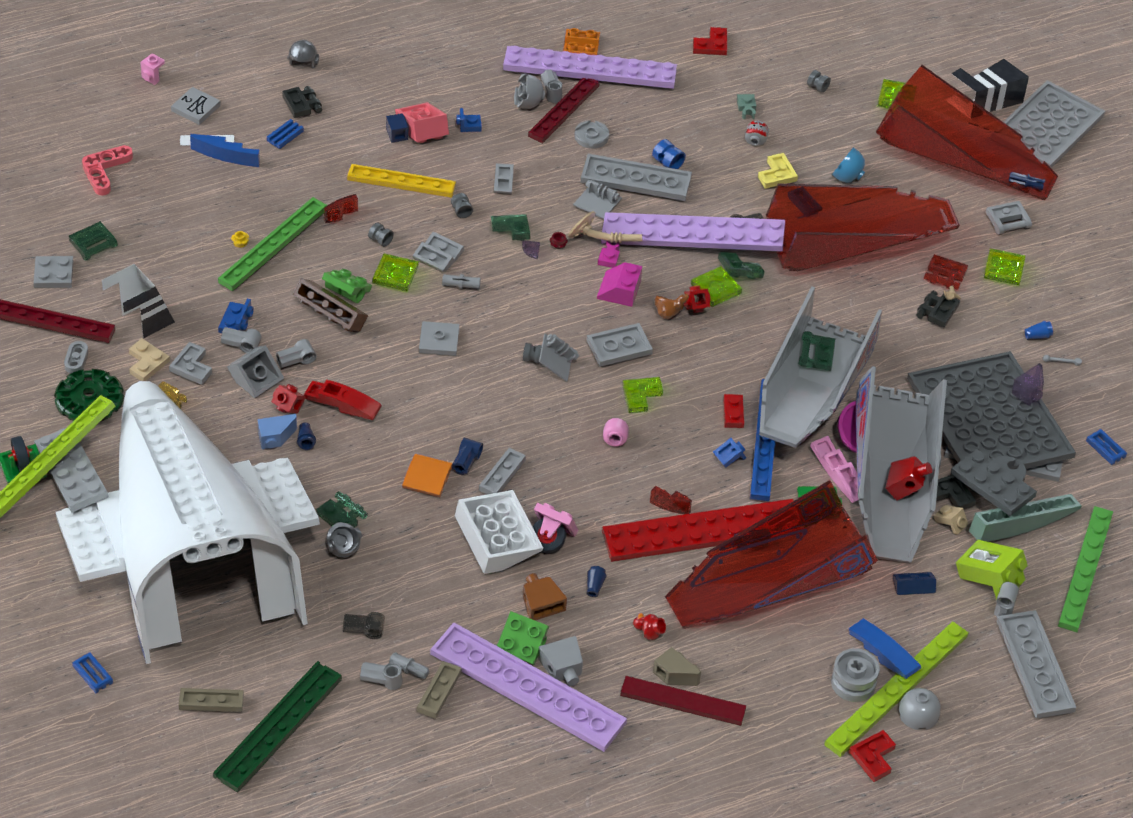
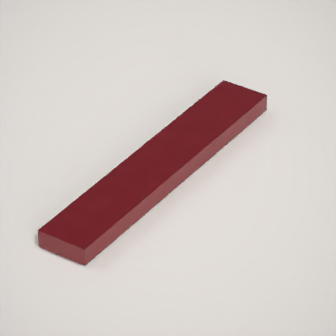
[528,78,600,144]
[620,676,747,726]

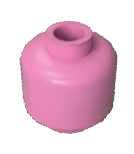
[603,418,629,447]

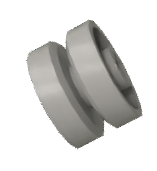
[831,649,880,702]

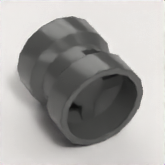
[807,70,831,93]
[451,193,473,218]
[368,222,394,247]
[523,343,542,364]

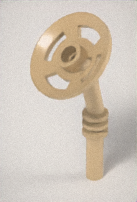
[568,211,643,243]

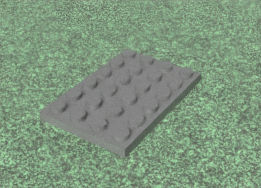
[991,80,1105,170]

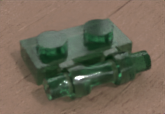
[316,491,368,528]

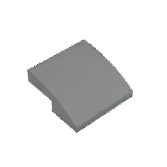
[413,232,464,272]

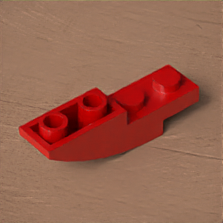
[303,380,382,420]

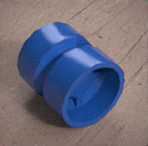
[652,139,686,169]

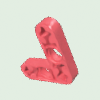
[82,145,133,196]

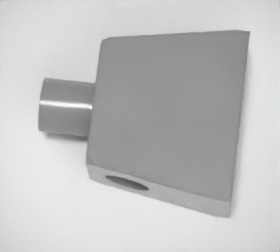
[538,636,583,686]

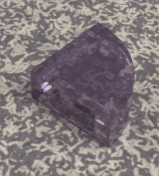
[522,240,540,259]

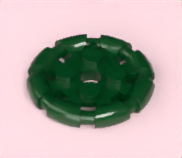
[54,369,124,422]

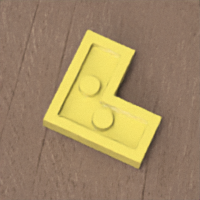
[758,153,798,189]

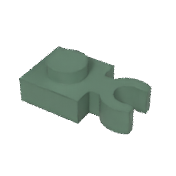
[737,94,757,119]

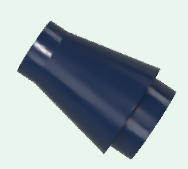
[297,422,316,450]
[587,566,607,597]

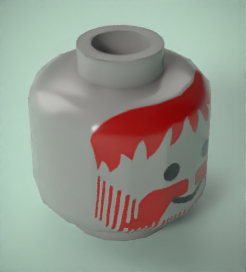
[745,121,769,146]

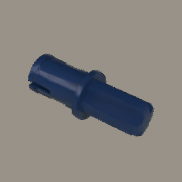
[1009,172,1045,190]

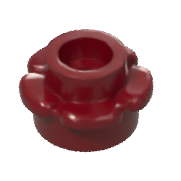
[550,232,568,249]

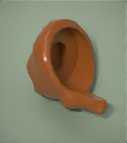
[655,294,689,319]

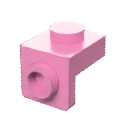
[140,54,165,85]

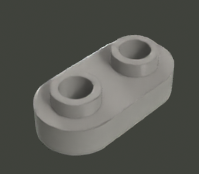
[64,341,88,374]

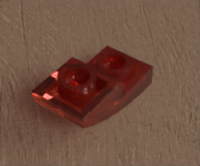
[324,194,358,224]
[650,486,692,514]

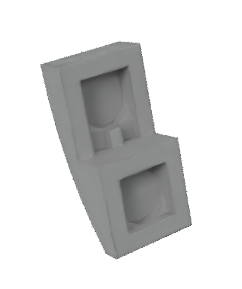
[494,163,514,194]

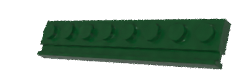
[213,661,342,793]

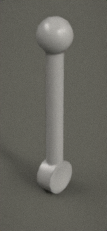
[1043,355,1082,366]

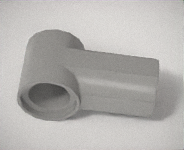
[541,69,562,103]
[221,327,262,353]
[276,339,317,368]
[994,582,1019,617]
[360,662,402,690]

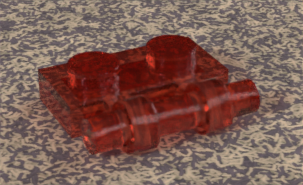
[924,254,968,290]

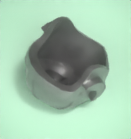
[287,39,319,68]
[326,522,362,557]

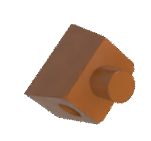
[523,573,567,621]

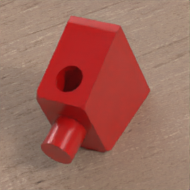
[885,456,933,501]

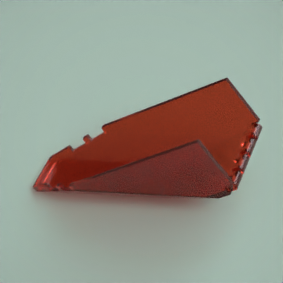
[876,64,1058,201]
[766,183,960,271]

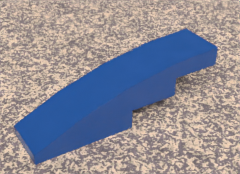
[190,134,260,167]
[848,618,921,679]

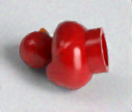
[633,613,666,640]

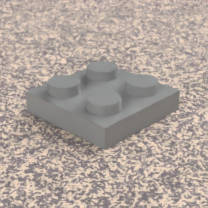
[33,256,74,288]

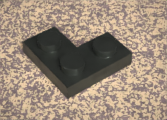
[936,475,976,509]

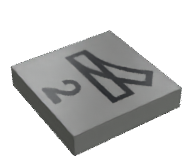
[171,87,221,125]

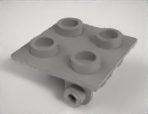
[573,180,622,219]
[539,333,579,382]

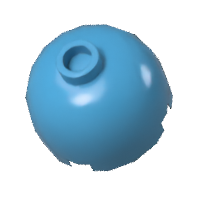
[832,147,865,183]

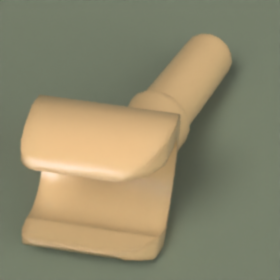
[943,286,961,300]

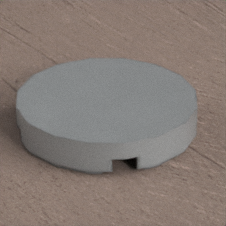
[574,120,609,149]

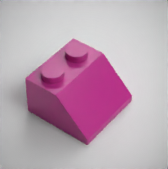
[597,262,643,307]

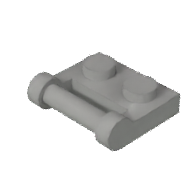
[986,201,1032,235]

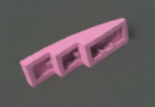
[810,436,859,503]

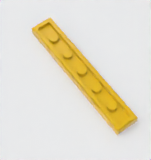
[347,164,456,198]

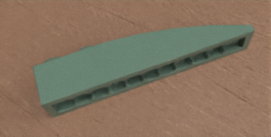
[969,494,1082,542]

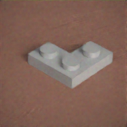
[169,342,212,385]

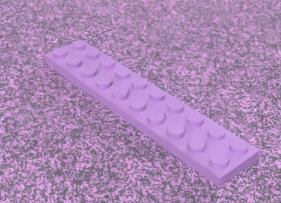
[503,46,677,89]
[601,212,785,251]
[430,623,627,752]

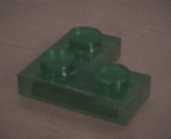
[491,214,530,241]
[718,252,765,279]

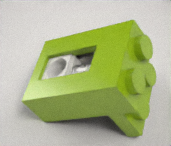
[956,540,1028,600]

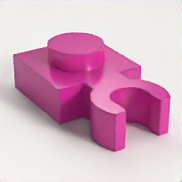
[598,241,620,268]

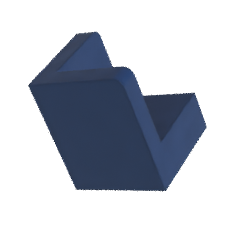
[386,113,409,143]

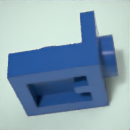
[456,108,482,132]
[713,438,746,468]

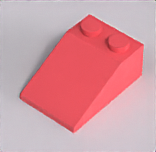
[395,102,449,143]

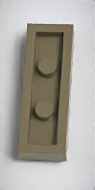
[417,661,462,719]
[179,688,244,712]

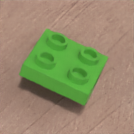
[322,268,372,303]
[497,611,549,665]

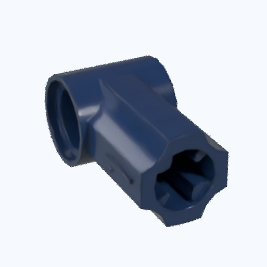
[452,437,483,475]

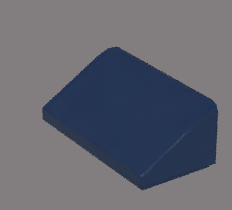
[893,572,936,595]

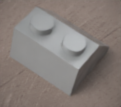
[227,345,284,398]

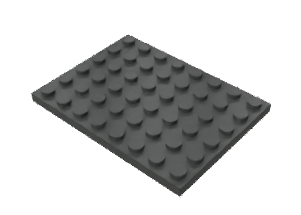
[907,351,1076,469]

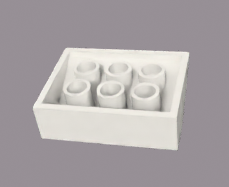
[455,490,543,574]

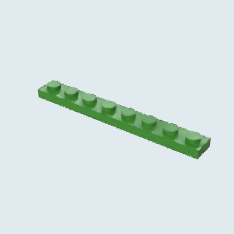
[218,197,327,291]
[1058,506,1113,632]

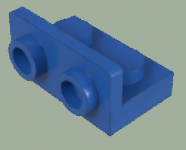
[218,298,254,333]

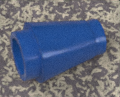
[1024,320,1053,340]

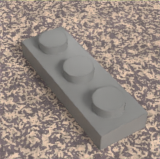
[479,448,526,495]

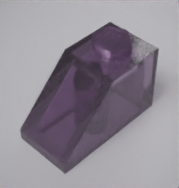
[1012,363,1044,405]

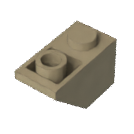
[653,647,701,686]

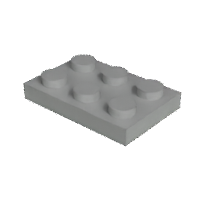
[586,323,653,367]

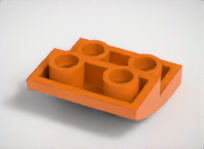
[563,28,600,55]
[402,454,452,497]

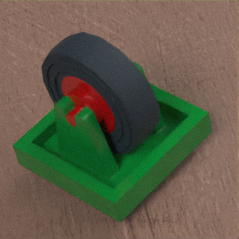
[0,436,47,485]

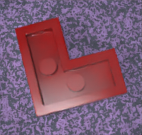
[693,27,727,56]
[849,730,896,782]

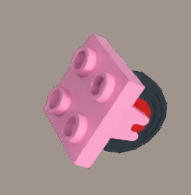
[533,503,578,554]

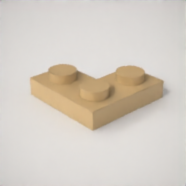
[129,338,170,381]

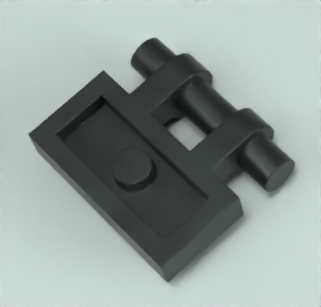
[282,86,322,118]
[916,290,960,328]

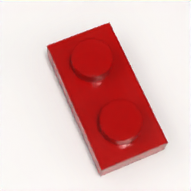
[723,394,744,428]

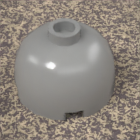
[514,73,545,109]
[899,688,941,730]

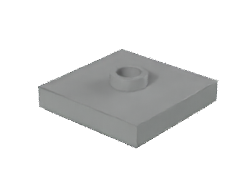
[419,321,460,356]

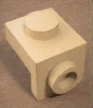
[934,505,968,534]

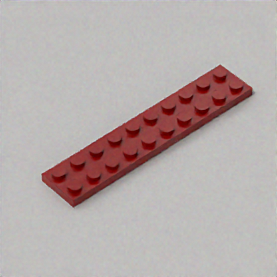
[602,499,803,562]

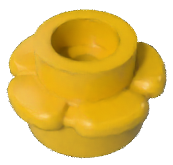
[231,231,249,248]

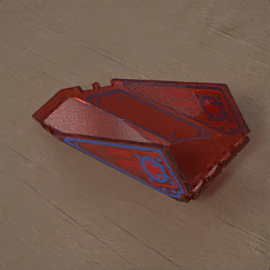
[665,480,878,629]

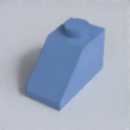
[257,414,297,449]

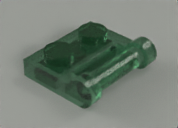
[69,221,118,261]
[798,331,836,371]

